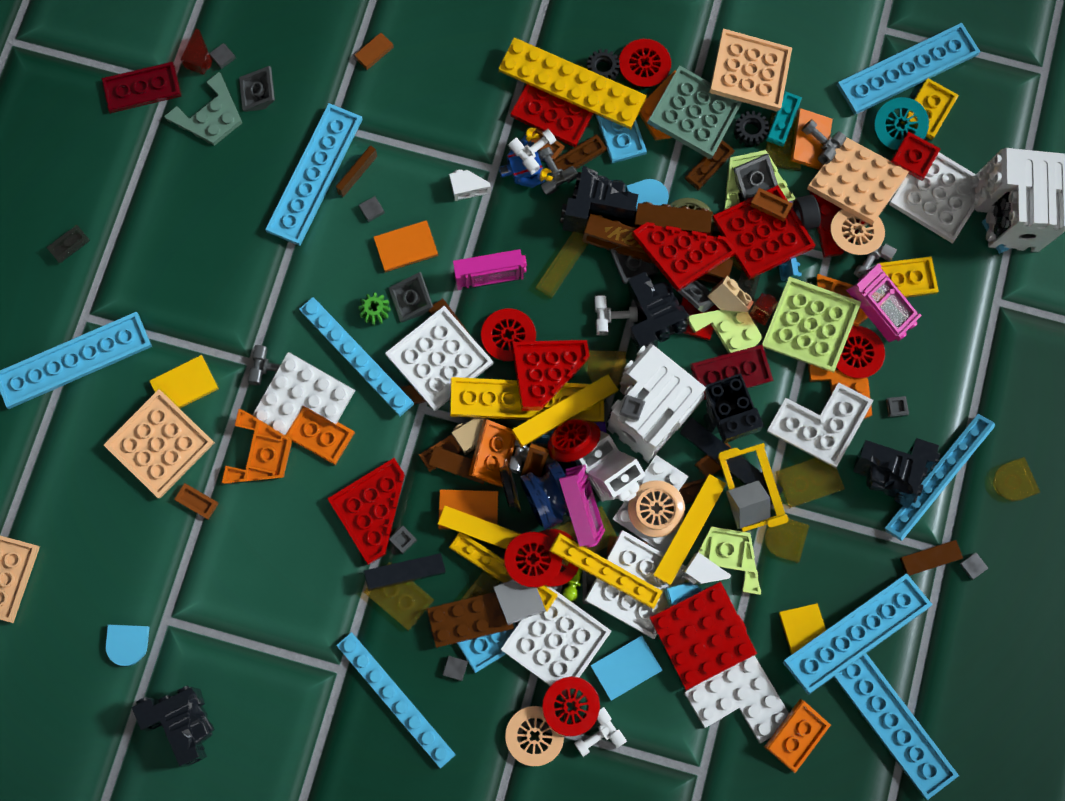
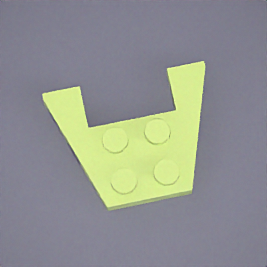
[724,150,795,210]
[689,310,763,353]
[684,527,761,595]

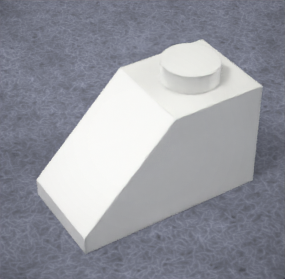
[449,170,491,201]
[682,552,731,585]

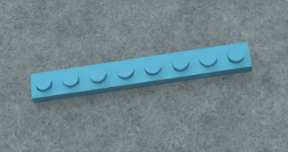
[299,297,414,416]
[885,414,995,541]
[336,632,456,769]

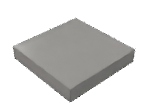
[494,573,545,625]

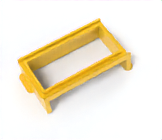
[718,443,789,532]

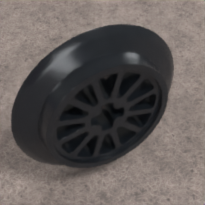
[499,458,521,513]

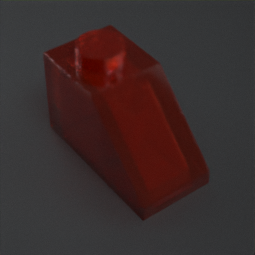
[181,29,212,75]
[749,293,778,326]

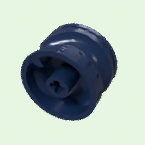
[520,461,570,531]

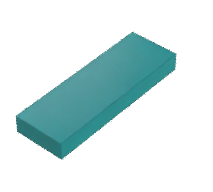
[766,91,802,147]

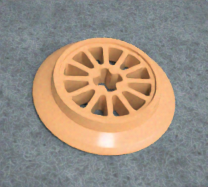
[831,209,885,255]
[628,480,685,537]
[505,706,564,766]

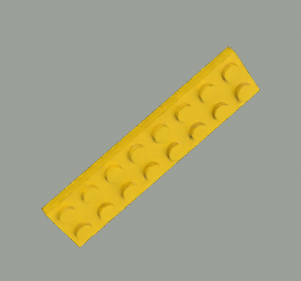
[499,37,647,130]
[450,377,604,422]

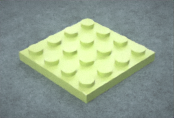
[762,277,861,373]

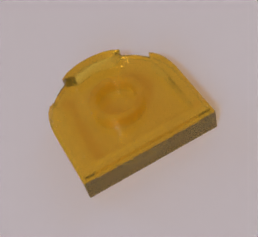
[588,350,626,386]
[994,457,1041,501]
[765,519,809,563]

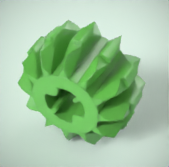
[358,292,391,325]

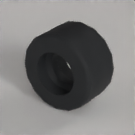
[793,195,821,230]

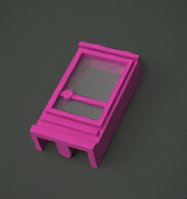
[453,249,527,291]
[846,263,922,342]
[559,464,605,548]

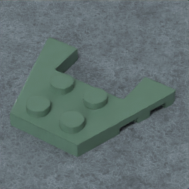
[164,72,242,146]

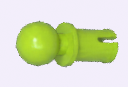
[563,568,582,602]

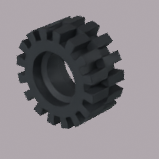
[587,49,620,81]
[734,111,769,147]

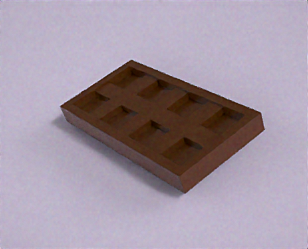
[427,592,514,648]

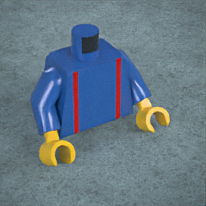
[499,128,553,188]

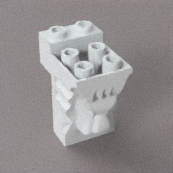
[575,431,646,502]

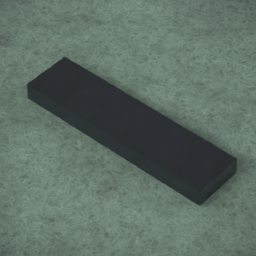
[364,553,446,591]

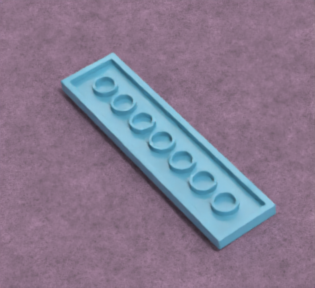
[837,23,980,115]
[265,103,363,246]
[0,312,152,409]
[783,574,933,695]
[834,653,959,800]

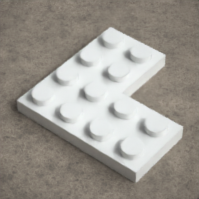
[253,352,355,435]
[767,382,873,468]
[613,455,689,554]
[684,655,789,744]

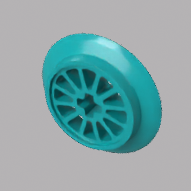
[875,97,929,150]

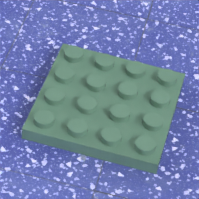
[647,65,742,159]

